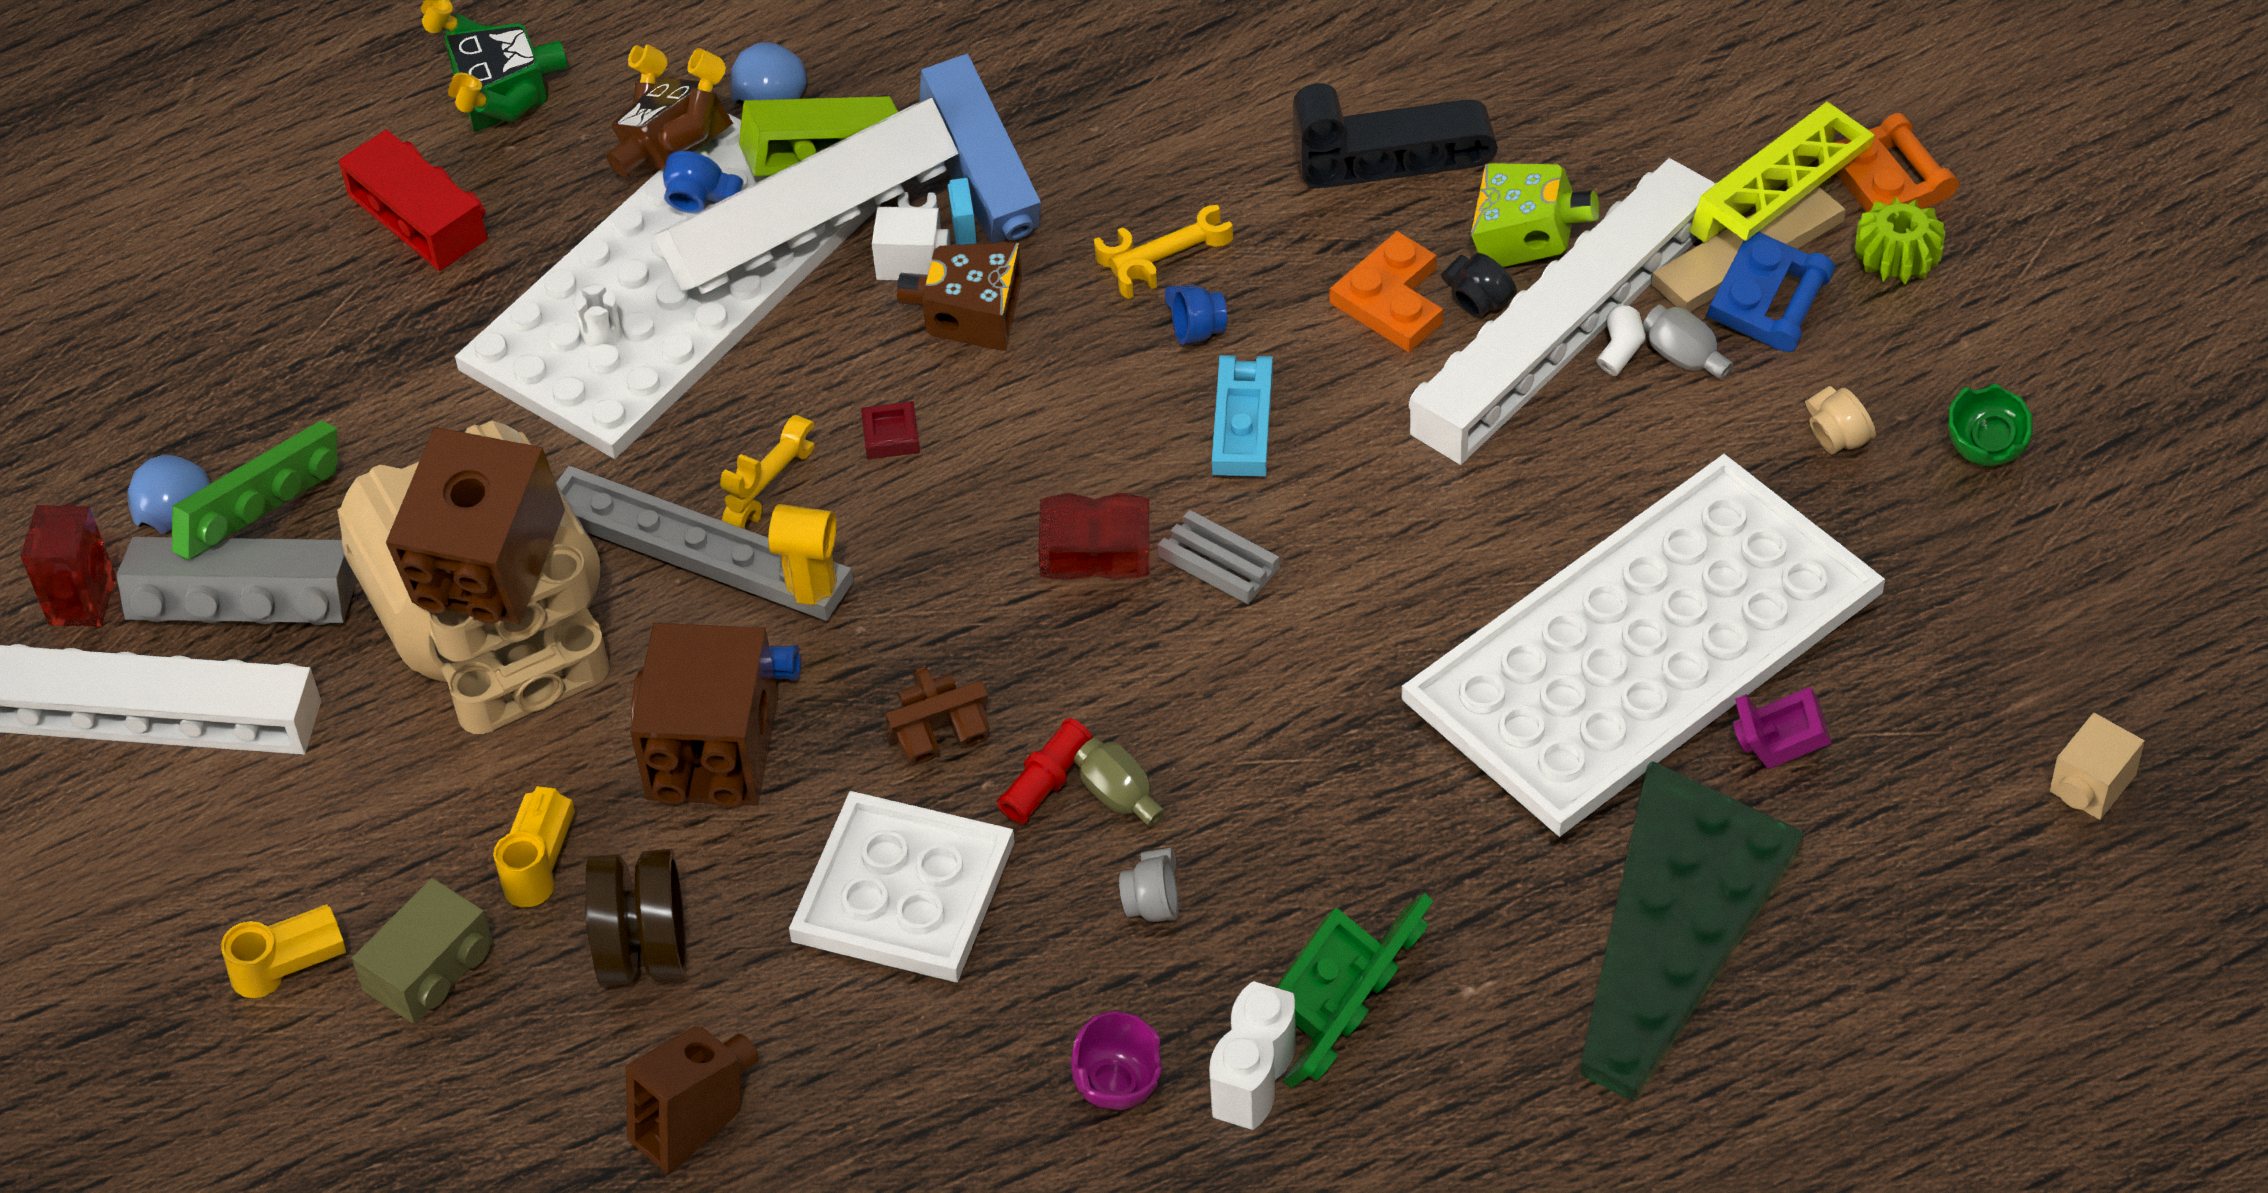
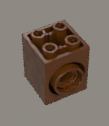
[386,427,565,625]
[630,623,778,807]

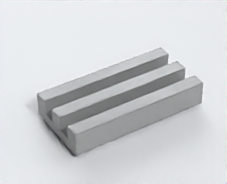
[1158,510,1280,604]

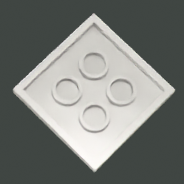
[789,791,1015,983]

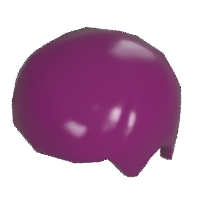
[1070,1010,1162,1110]

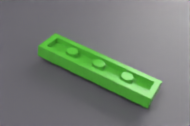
[172,420,338,560]

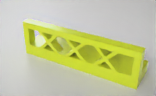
[1689,101,1875,243]

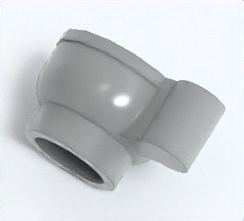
[1119,847,1179,922]

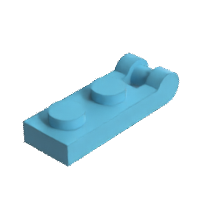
[1212,355,1273,476]

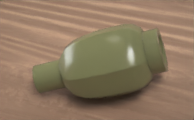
[1074,737,1165,827]

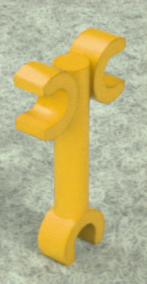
[1094,205,1233,299]
[720,415,815,530]

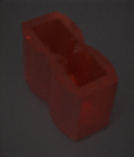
[1038,493,1150,580]

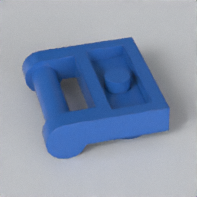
[1706,232,1835,352]

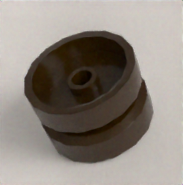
[585,848,687,987]

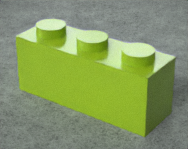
[739,96,898,176]

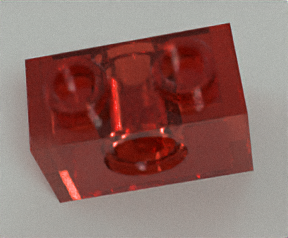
[20,504,116,627]

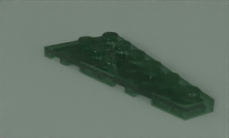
[1580,761,1804,1102]

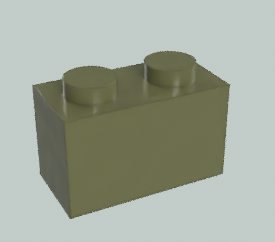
[352,878,494,1025]

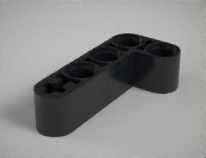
[1293,83,1498,188]

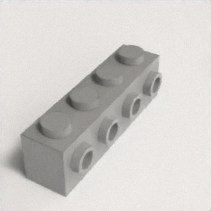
[116,537,356,625]

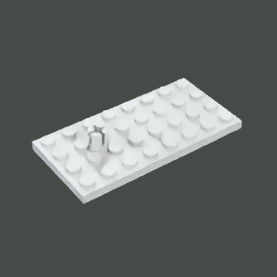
[455,114,881,459]

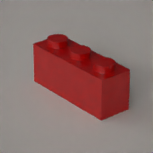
[338,129,488,271]

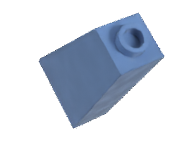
[919,53,1041,243]

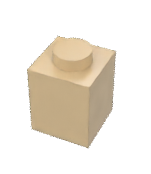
[2050,713,2145,820]

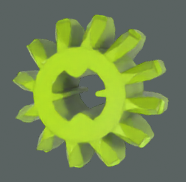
[1855,196,1945,285]

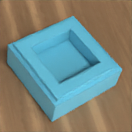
[948,178,977,245]

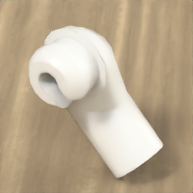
[1596,305,1645,376]

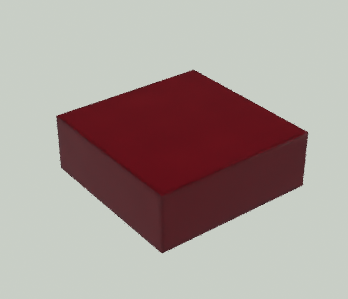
[861,401,920,460]

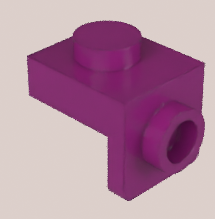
[1733,687,1832,769]

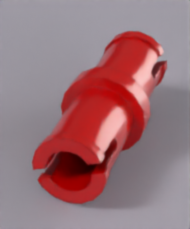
[996,718,1093,825]

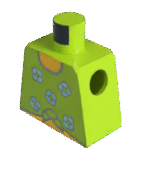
[1471,163,1599,267]

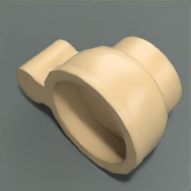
[1805,386,1876,454]

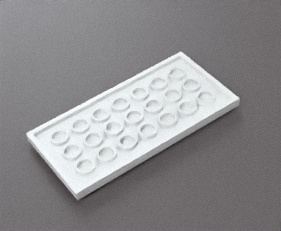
[1402,454,1885,837]

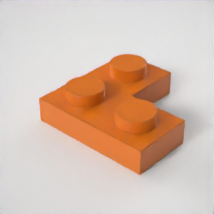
[1329,231,1443,353]

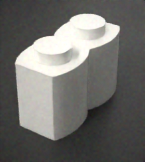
[1209,981,1296,1130]

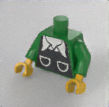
[421,0,568,132]

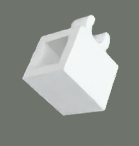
[872,192,950,280]

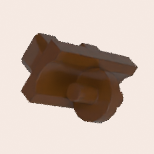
[884,665,989,766]

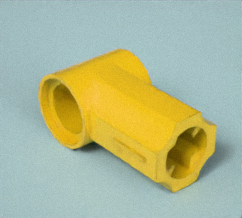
[768,504,837,605]
[493,786,575,908]
[221,904,346,998]

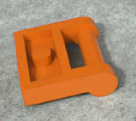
[1834,113,1959,212]

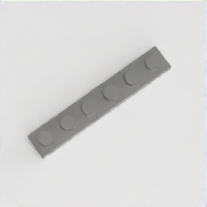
[556,466,853,621]

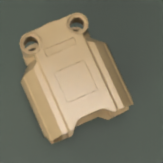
[337,421,610,734]

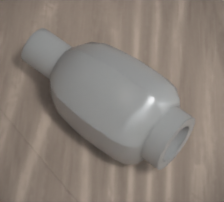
[1643,304,1733,380]

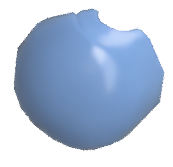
[729,42,806,103]
[127,454,210,534]

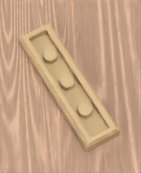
[1652,186,1846,312]

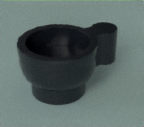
[1441,253,1517,318]

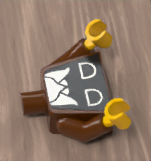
[606,44,733,178]

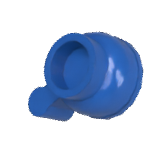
[663,151,744,213]
[1165,284,1227,345]

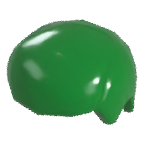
[1948,384,2033,466]

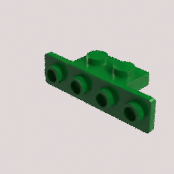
[1275,893,1434,1088]

